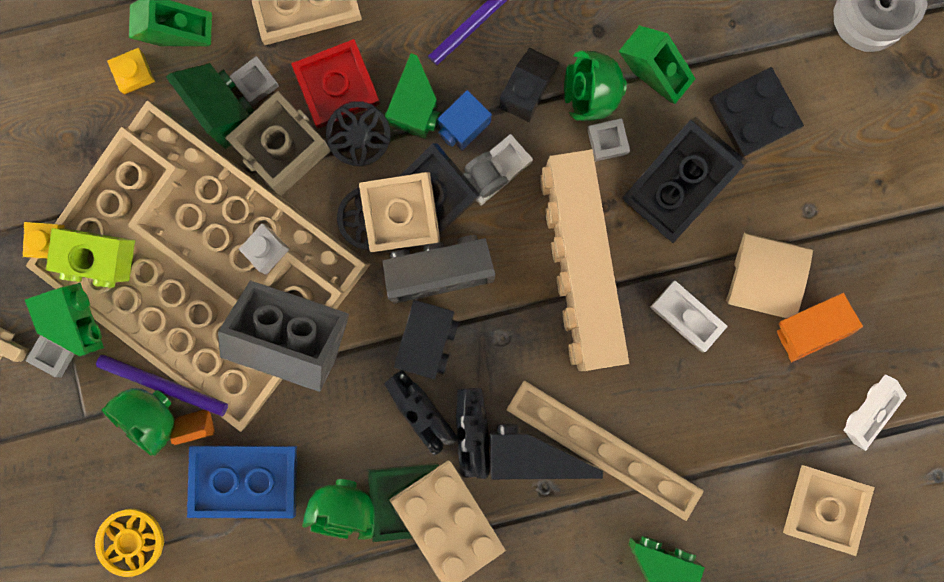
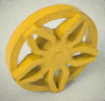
[95,509,164,577]

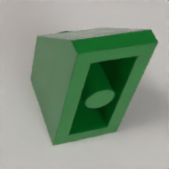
[129,0,212,46]
[618,25,696,104]
[385,53,441,139]

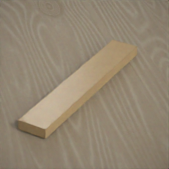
[506,380,704,521]

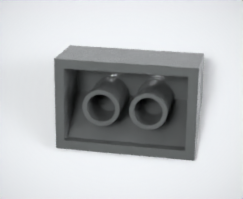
[383,235,495,304]
[218,280,349,392]

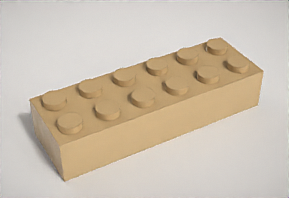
[540,149,629,371]

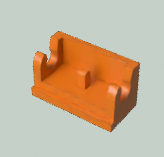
[777,293,863,363]

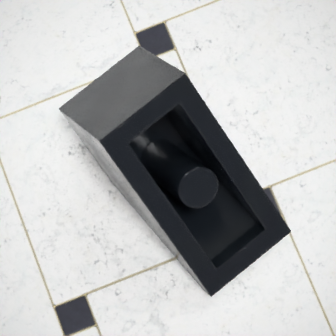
[499,48,560,122]

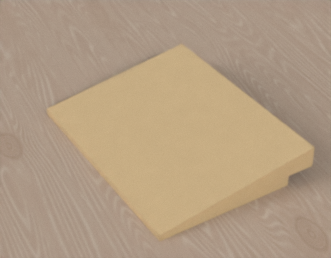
[26,100,371,432]

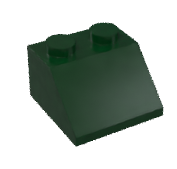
[166,63,255,149]

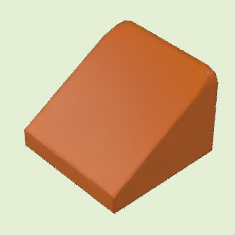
[170,410,216,445]

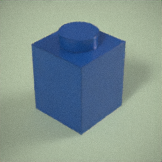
[438,90,492,151]

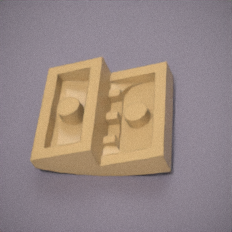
[726,233,813,318]

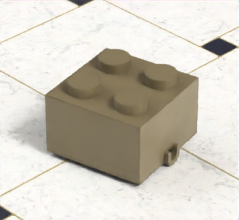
[226,91,331,196]

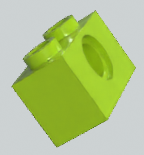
[46,228,135,288]

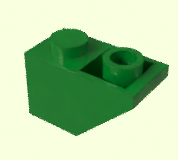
[25,283,104,356]
[628,536,705,582]

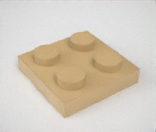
[359,172,440,252]
[783,465,875,556]

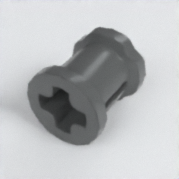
[464,152,509,198]

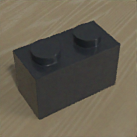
[393,300,459,379]

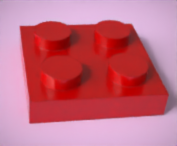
[291,39,380,129]

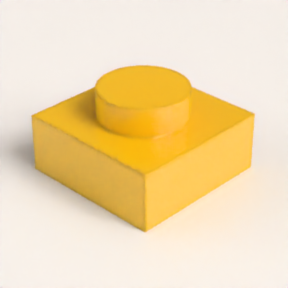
[107,48,155,95]
[23,222,65,259]

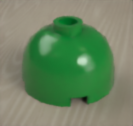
[564,51,627,121]
[101,388,175,456]
[302,479,375,540]

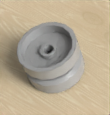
[833,0,928,52]

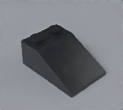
[622,117,748,243]
[490,424,603,480]

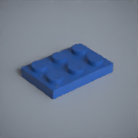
[187,445,297,518]

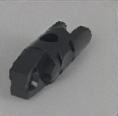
[384,370,458,455]
[456,388,490,479]

